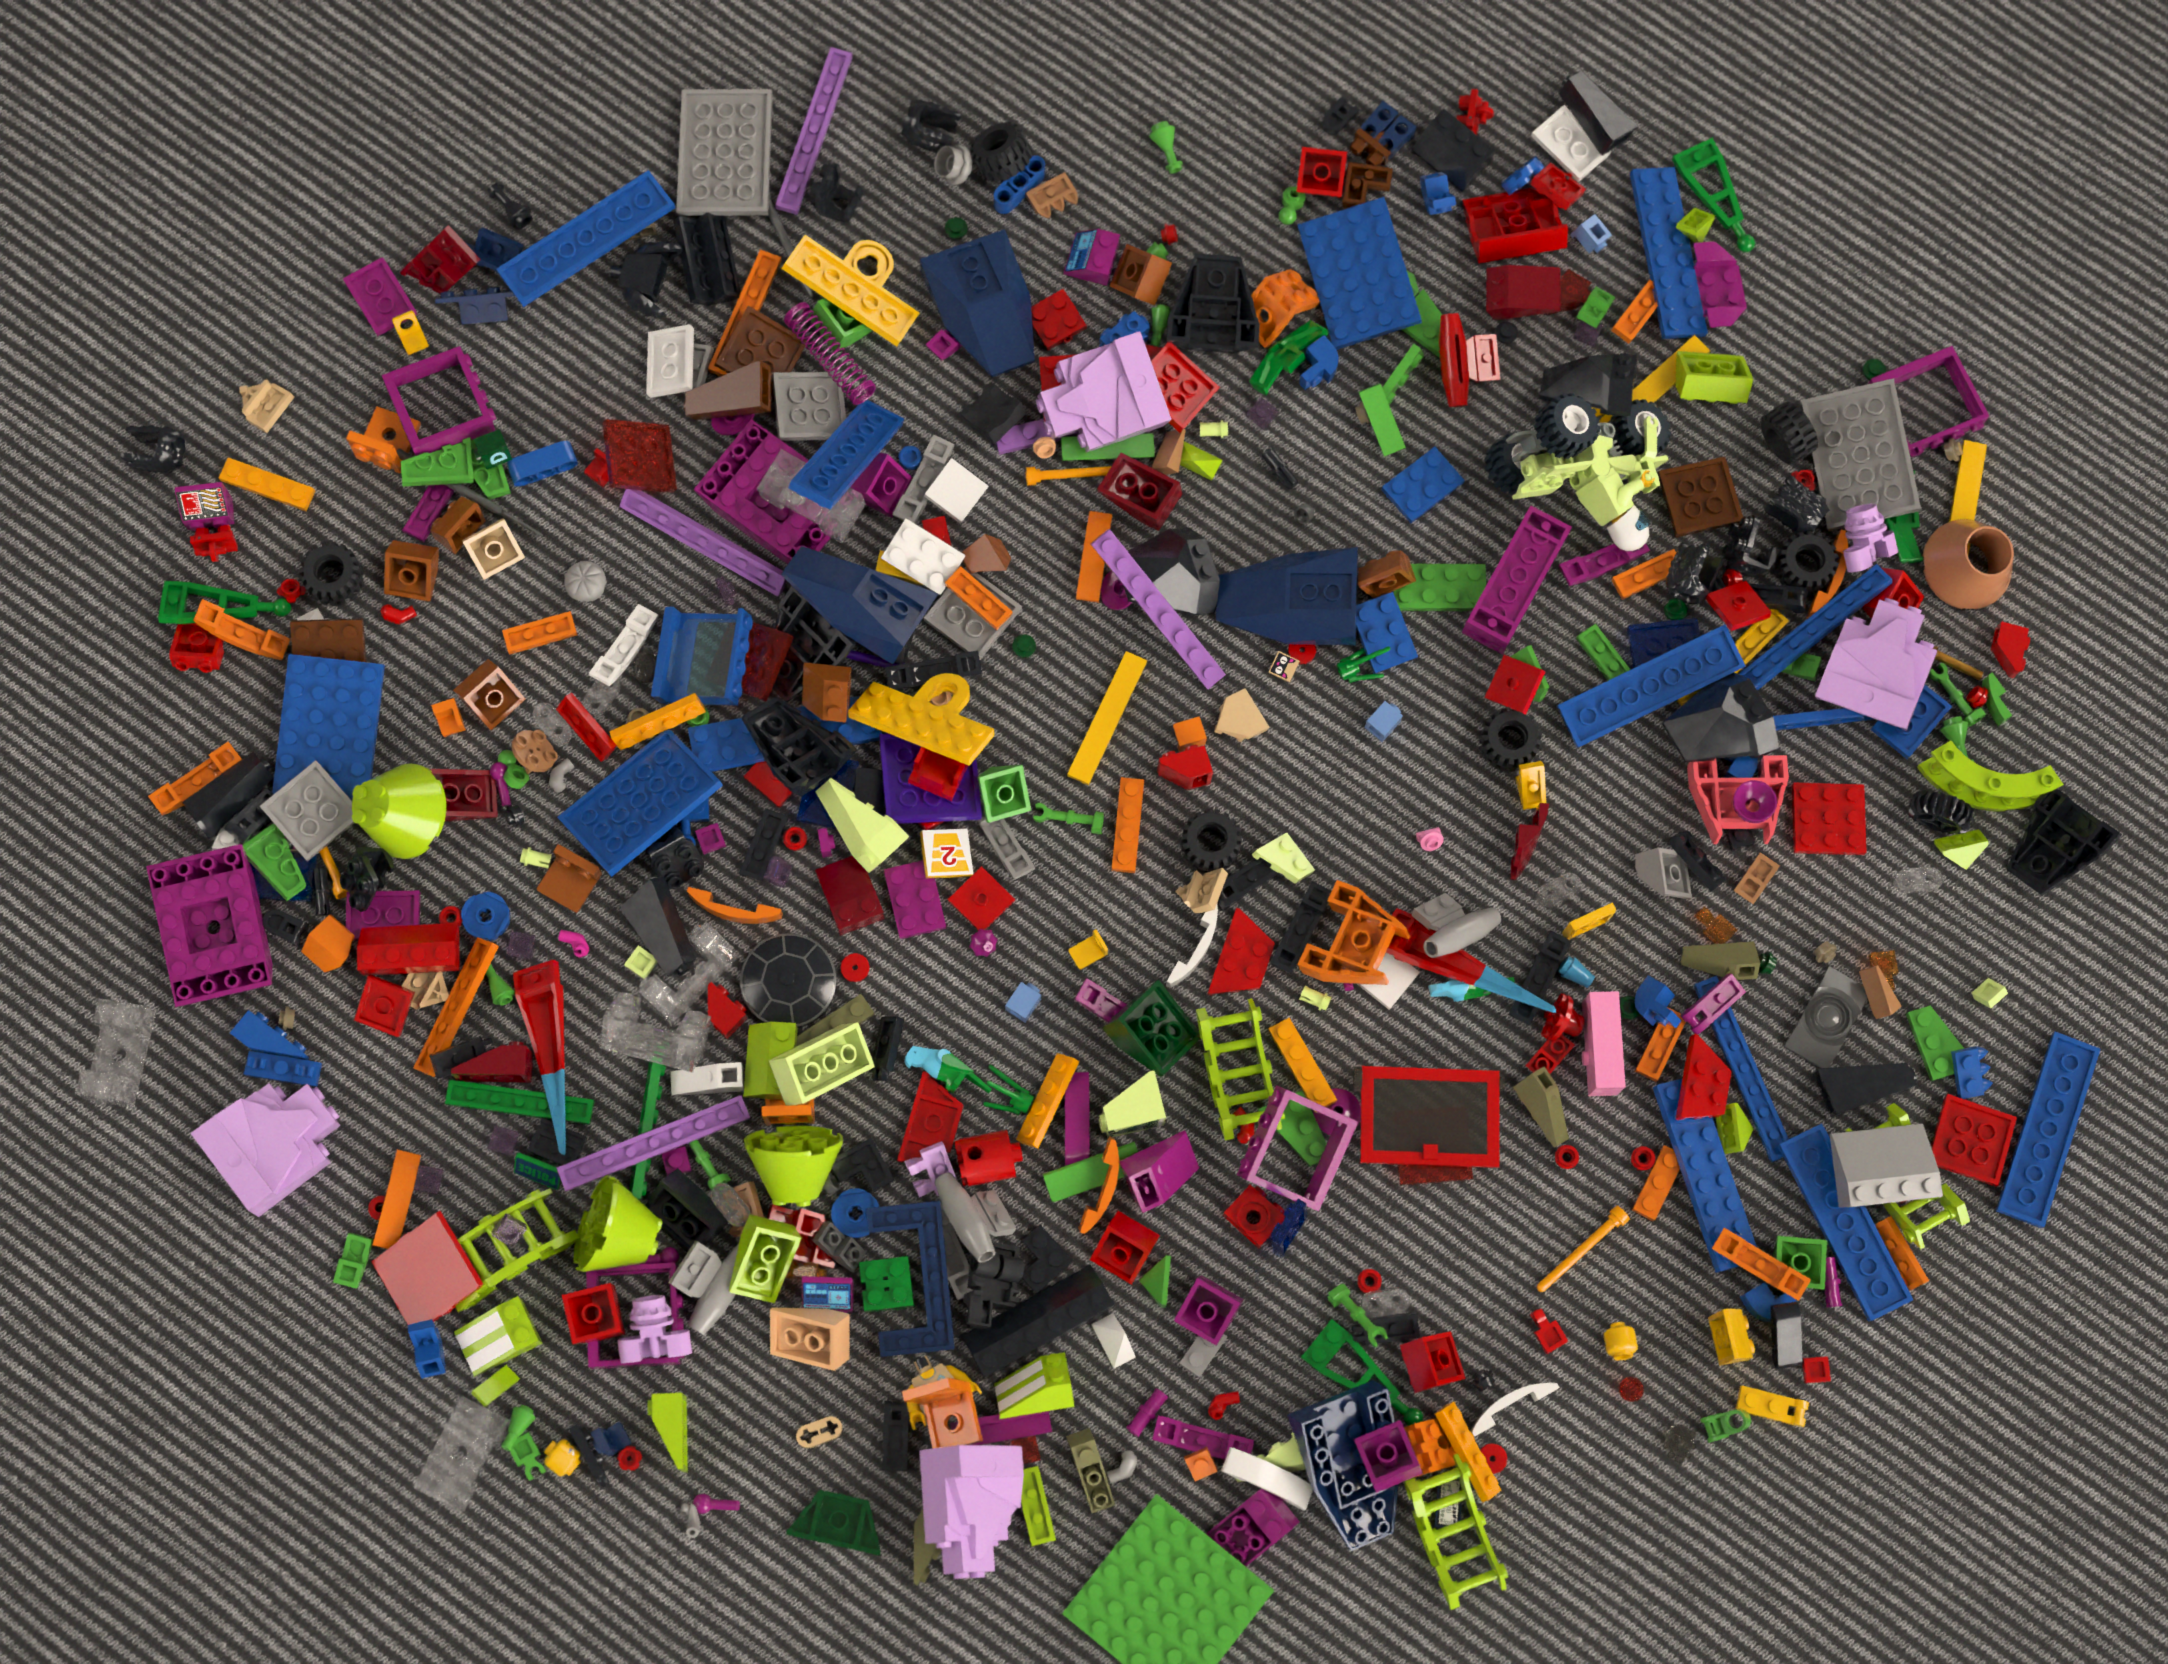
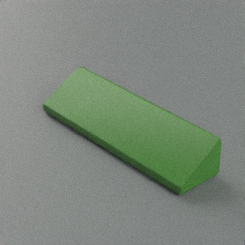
[1061,433,1155,461]
[1043,1142,1138,1202]

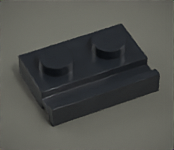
[527,1118,587,1166]

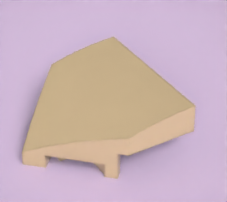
[239,380,294,433]
[1214,688,1269,742]
[1175,868,1228,913]
[402,972,449,1010]

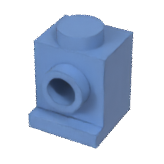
[1570,214,1612,253]

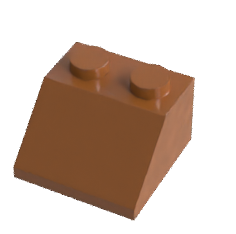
[1110,244,1172,305]
[430,496,486,555]
[384,540,439,601]
[1358,550,1416,599]
[453,659,526,730]
[802,662,851,722]

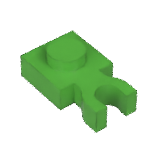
[510,1432,547,1481]

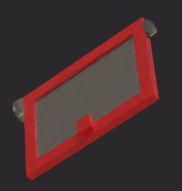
[1353,1066,1505,1168]

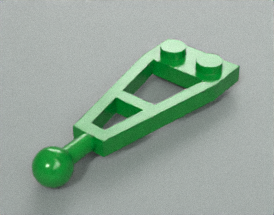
[1671,138,1755,252]
[158,581,291,624]
[1301,1319,1423,1426]

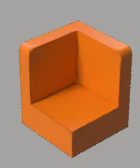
[431,698,466,737]
[1173,716,1207,752]

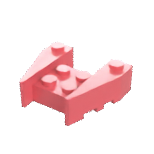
[1687,755,1789,844]

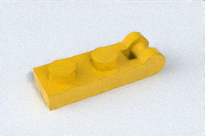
[1736,1386,1809,1427]

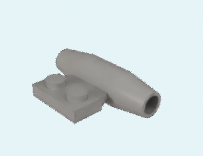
[1411,893,1501,958]
[934,1173,1017,1263]
[668,1241,739,1336]

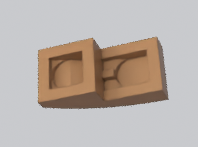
[1734,852,1780,904]

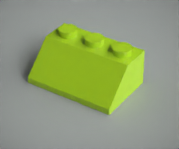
[1676,351,1754,404]
[743,1022,798,1100]

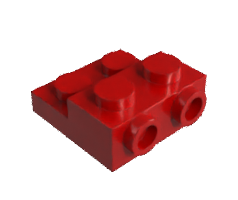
[169,623,224,673]

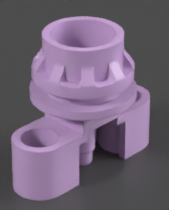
[1843,504,1898,572]
[617,1295,692,1363]

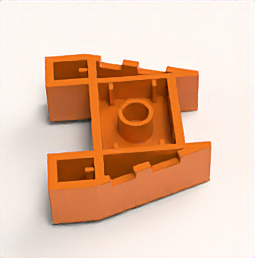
[1297,880,1410,985]

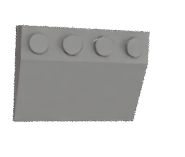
[1830,1124,1943,1207]

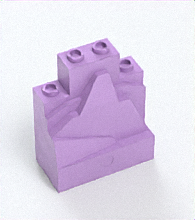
[1036,331,1171,453]
[1815,598,1937,731]
[191,1083,341,1217]
[920,1445,1024,1579]

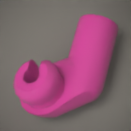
[558,929,589,958]

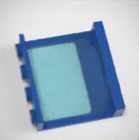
[651,607,753,706]

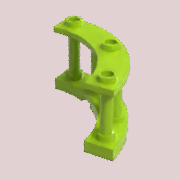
[1917,741,2064,812]
[1196,998,1285,1141]
[1845,1103,1970,1249]
[455,1189,580,1312]
[1404,1454,1508,1610]

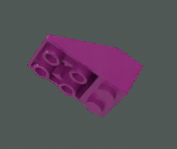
[1119,1130,1199,1213]
[1206,1488,1300,1566]

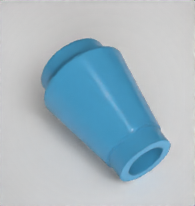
[1558,955,1595,988]

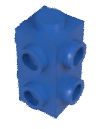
[1099,311,1149,347]

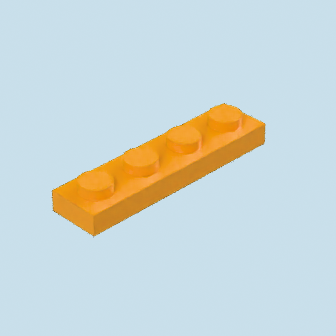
[219,458,315,511]
[609,693,706,751]
[1268,1017,1337,1113]
[1016,1053,1079,1149]
[1435,1401,1501,1503]

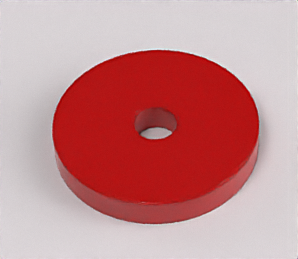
[1288,644,1316,664]
[841,953,870,982]
[1480,1444,1507,1474]

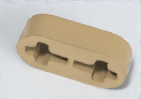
[796,1416,843,1448]

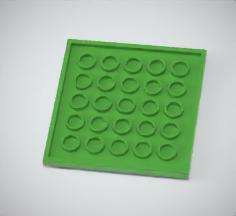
[1062,1494,1274,1664]

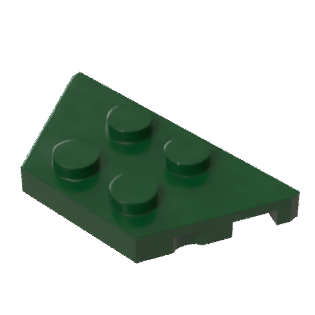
[786,1490,881,1556]

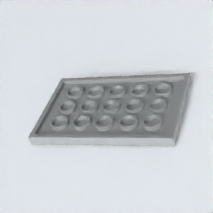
[676,89,773,216]
[1802,378,1922,531]

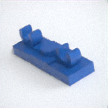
[244,1051,322,1087]

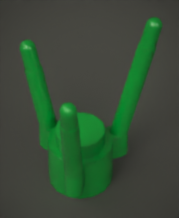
[1337,646,1391,683]
[983,1065,1034,1116]

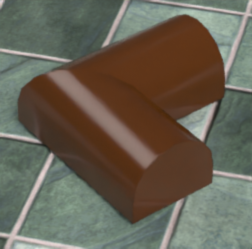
[1342,162,1393,209]

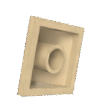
[462,518,525,580]

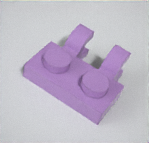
[904,1141,957,1197]

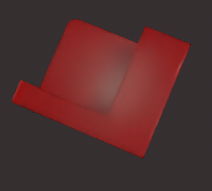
[584,448,617,487]

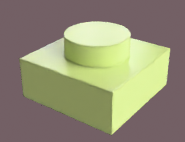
[624,945,657,980]
[1972,978,2008,1008]

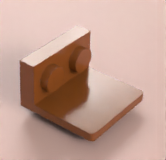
[537,844,602,913]

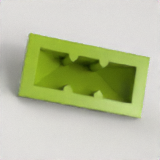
[1676,208,1715,243]
[1180,441,1222,481]
[1934,829,1989,870]
[1716,1103,1754,1155]

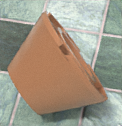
[1923,519,2014,610]

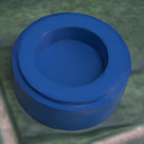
[899,446,922,470]

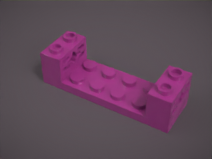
[1462,505,1572,655]

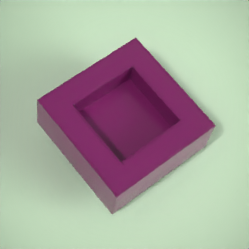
[695,823,726,854]
[817,828,835,858]
[662,1146,692,1176]

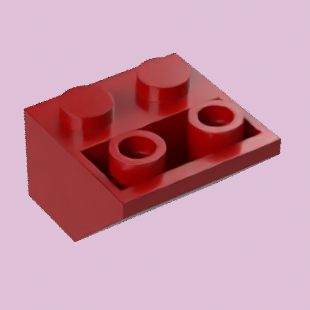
[1157,745,1213,790]

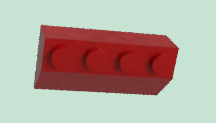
[357,923,460,976]

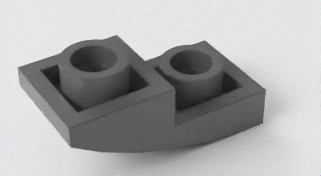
[812,1221,866,1272]

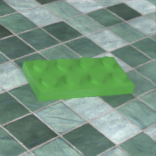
[1393,564,1486,611]

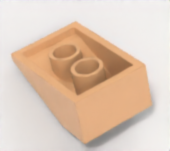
[770,1308,850,1371]

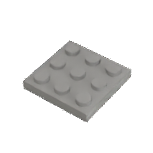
[772,372,846,441]
[924,567,1022,660]
[260,760,355,862]

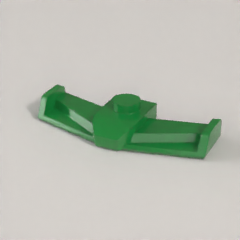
[1249,320,1328,396]
[1884,470,1923,564]

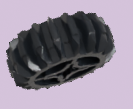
[1908,790,1974,834]

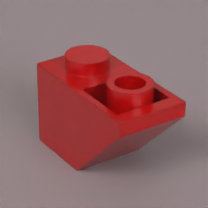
[1991,622,2030,678]
[708,982,747,1039]

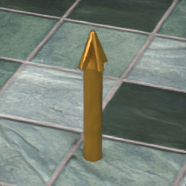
[1933,646,1983,680]

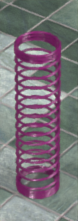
[784,302,876,405]

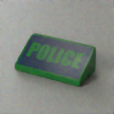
[514,1152,562,1190]

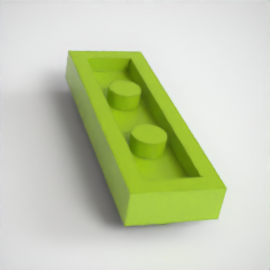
[1021,1466,1056,1546]

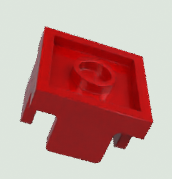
[908,747,969,801]

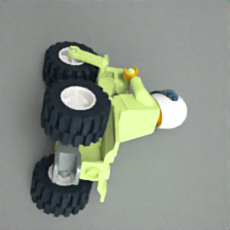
[1484,393,1671,551]

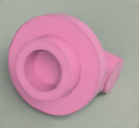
[1416,827,1443,851]

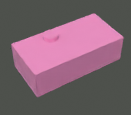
[1582,991,1625,1096]

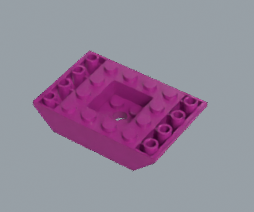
[694,419,862,565]
[146,844,273,1007]

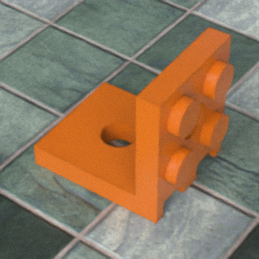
[1251,269,1320,348]
[346,406,421,473]
[762,1098,815,1126]
[902,1378,983,1449]
[1404,1418,1456,1478]

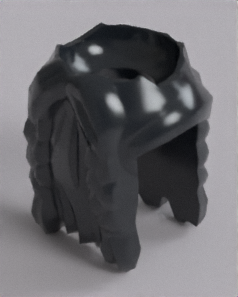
[900,100,961,153]
[120,425,186,474]
[1764,475,1829,535]
[1666,542,1723,604]

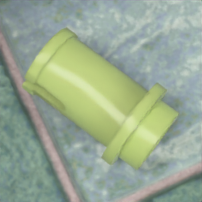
[1200,420,1228,438]
[520,847,552,869]
[1299,986,1332,1011]

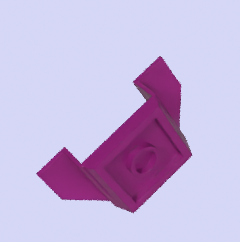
[1693,242,1747,328]

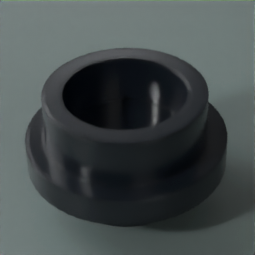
[1495,321,1518,344]
[504,805,524,828]
[1471,1369,1495,1392]

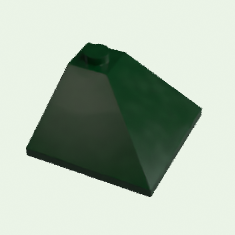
[1102,980,1200,1077]

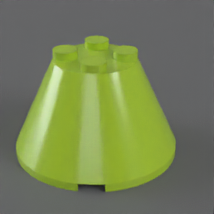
[352,764,446,859]
[744,1125,843,1207]
[574,1175,662,1272]

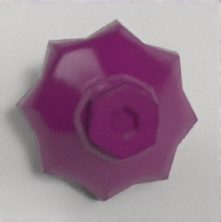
[969,928,998,957]

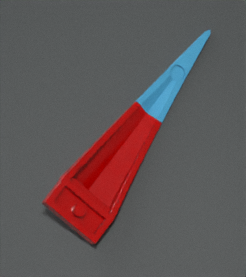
[1386,908,1556,1013]
[513,959,566,1155]

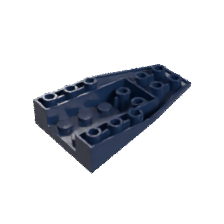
[920,229,1035,377]
[781,546,938,664]
[1216,547,1359,645]
[1287,1380,1399,1551]

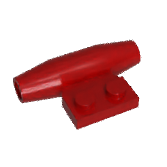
[1439,313,1500,407]

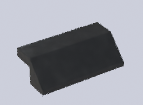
[673,212,741,306]

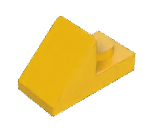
[1515,761,1546,810]

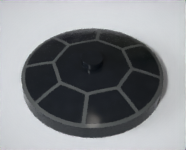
[740,933,837,1028]

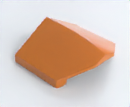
[301,915,355,973]

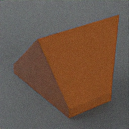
[962,534,1011,574]

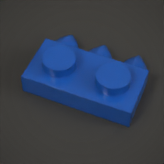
[1951,1046,1993,1099]

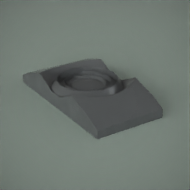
[1784,966,1868,1069]

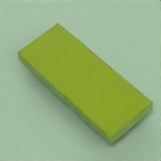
[471,1365,520,1407]

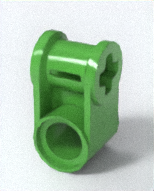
[1700,1409,1751,1443]

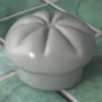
[934,145,973,185]
[564,561,606,602]

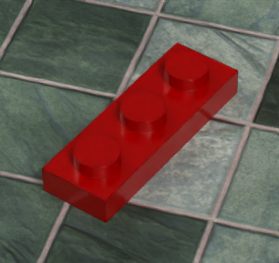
[556,693,617,762]

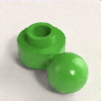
[1279,186,1305,225]
[498,750,529,789]

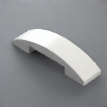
[589,604,658,686]
[1166,904,1218,988]
[1470,1383,1559,1437]
[1221,1448,1313,1510]

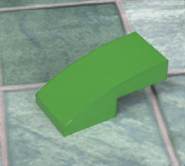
[1576,287,1616,328]
[1774,644,1822,682]
[1982,672,2012,726]
[333,1232,374,1289]

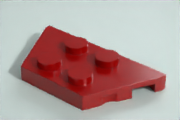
[1207,907,1275,996]
[1676,1034,1732,1120]
[897,1071,964,1163]

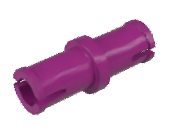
[1824,1257,1842,1308]
[1126,1388,1168,1438]

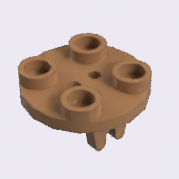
[512,730,558,774]

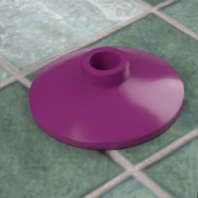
[711,414,755,436]
[1101,570,1132,610]
[1313,1088,1361,1135]

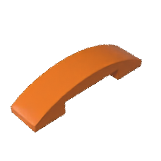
[1076,511,1112,603]
[1806,529,1848,619]
[193,599,290,660]
[148,741,242,816]
[687,887,783,924]
[1079,1136,1119,1234]
[372,1150,421,1249]
[1712,1228,1811,1301]

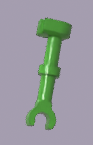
[1928,663,1986,727]
[1033,803,1104,834]
[688,1140,731,1191]
[1327,1284,1388,1347]

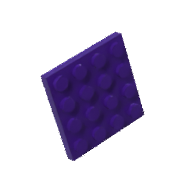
[879,733,982,824]

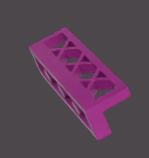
[950,1411,1052,1445]

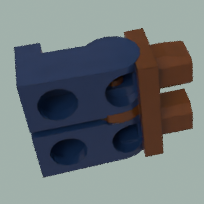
[1349,101,1416,166]

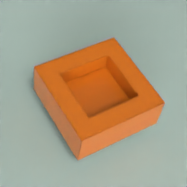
[1185,1447,1218,1481]

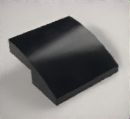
[854,767,885,817]

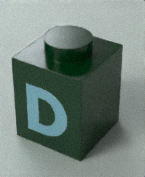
[473,429,513,470]

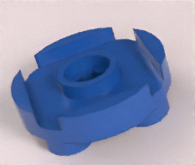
[1501,156,1544,195]
[461,892,511,941]
[831,1188,879,1239]

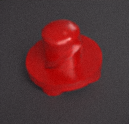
[1541,993,1585,1041]

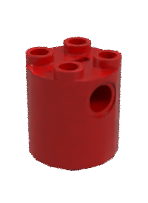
[954,1129,1023,1187]

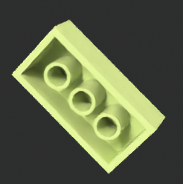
[769,1022,875,1106]

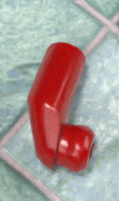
[381,604,417,625]
[1233,1107,1255,1144]
[1208,1391,1240,1420]

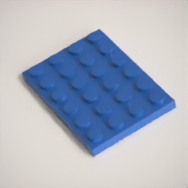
[1298,197,1422,350]
[272,654,385,801]
[557,729,723,877]

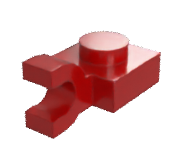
[1529,1309,1568,1354]

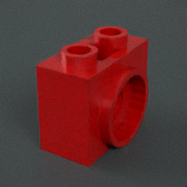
[1223,1184,1286,1249]

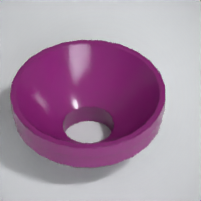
[1733,780,1777,823]

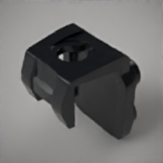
[810,162,864,223]
[1722,515,1776,577]
[647,825,705,889]
[340,847,394,912]

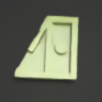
[1252,833,1315,884]

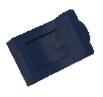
[591,1422,632,1456]

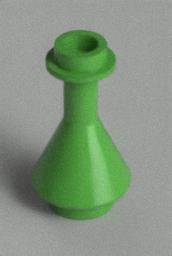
[1149,121,1183,174]
[1940,716,1974,762]

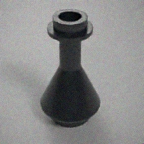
[488,183,532,229]

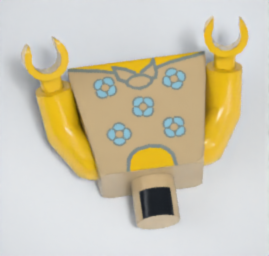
[907,1355,982,1430]

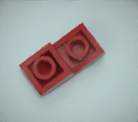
[1525,1034,1575,1074]

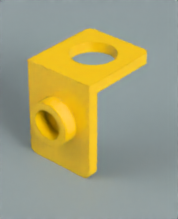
[392,310,429,355]
[1068,929,1108,970]

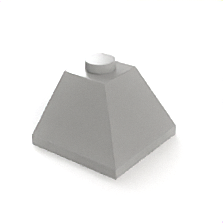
[1635,848,1692,899]

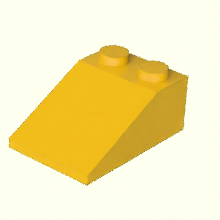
[1708,1309,1755,1366]

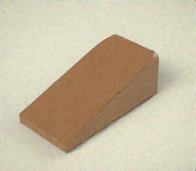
[1152,429,1185,475]
[1859,965,1901,1019]

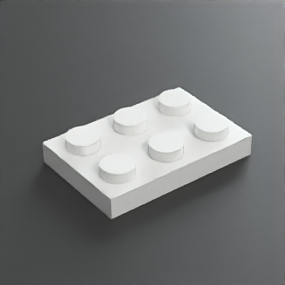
[1531,105,1611,182]
[646,325,694,398]
[881,518,965,595]

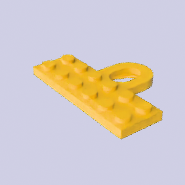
[782,235,919,347]
[848,673,994,766]

